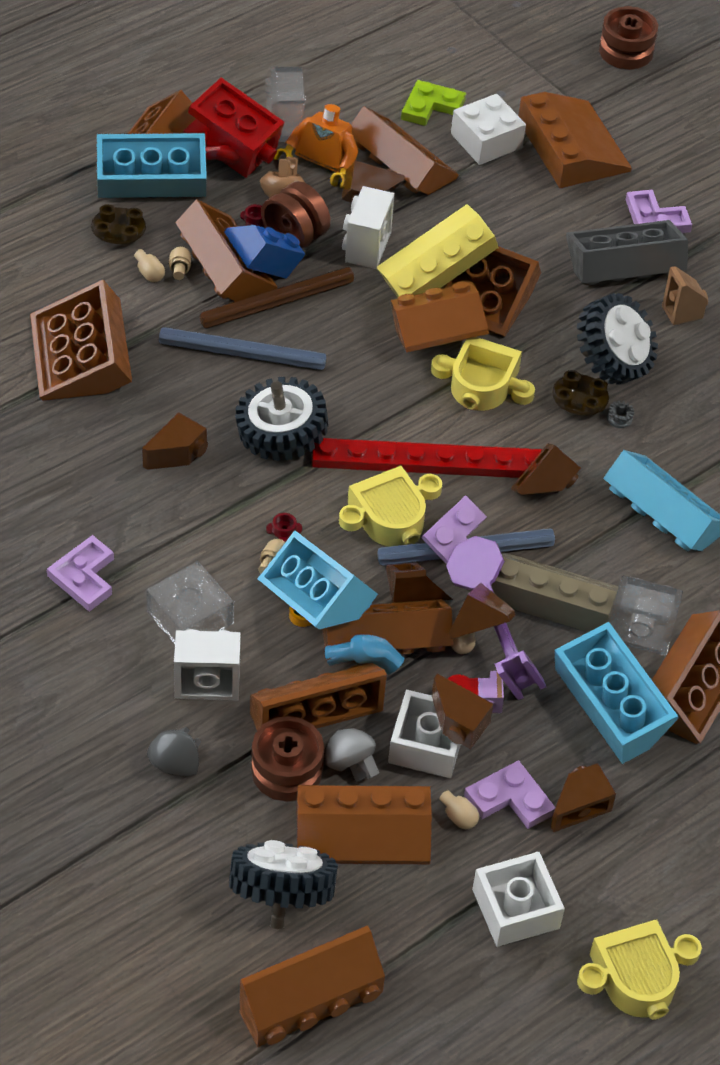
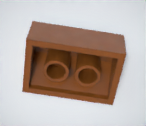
[127,90,196,134]
[391,281,489,353]

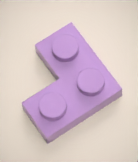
[626,190,692,233]
[422,495,487,564]
[47,535,114,612]
[464,760,555,829]

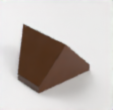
[386,562,453,603]
[449,583,516,639]

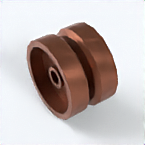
[599,6,658,70]
[261,181,331,249]
[251,716,324,802]

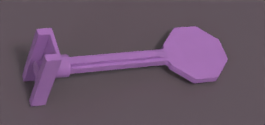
[446,536,546,700]

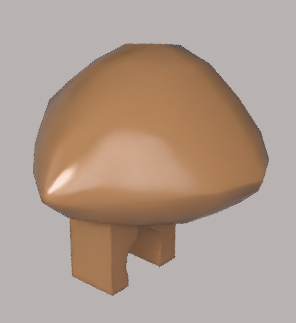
[260,156,305,198]

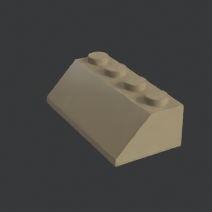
[491,552,621,632]

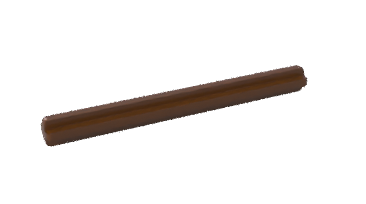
[200,267,354,328]

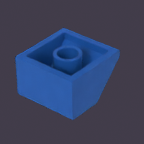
[224,225,305,279]

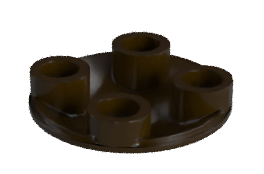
[91,204,146,244]
[552,370,609,416]

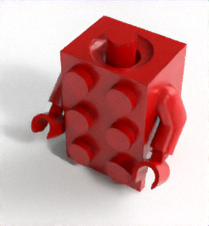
[183,77,285,178]

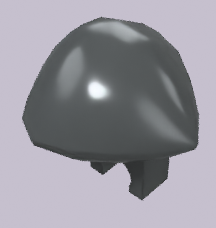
[147,727,201,777]

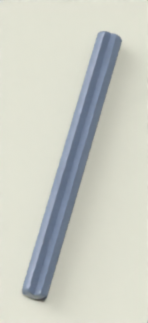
[159,327,326,370]
[377,529,555,565]

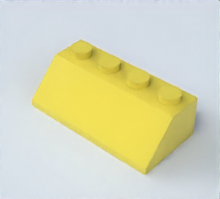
[376,204,499,297]

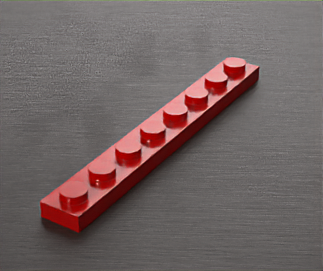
[312,438,543,478]

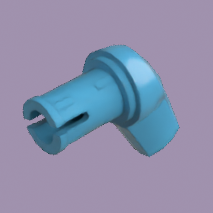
[325,634,404,675]

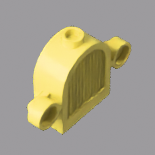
[431,337,535,411]
[339,466,442,547]
[577,919,702,1020]

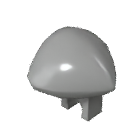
[324,728,379,782]

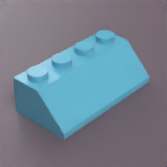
[97,133,207,198]
[603,450,720,551]
[258,531,378,629]
[555,622,678,764]

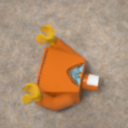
[274,104,358,188]

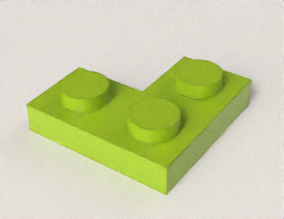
[401,80,466,126]

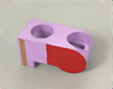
[448,671,504,713]

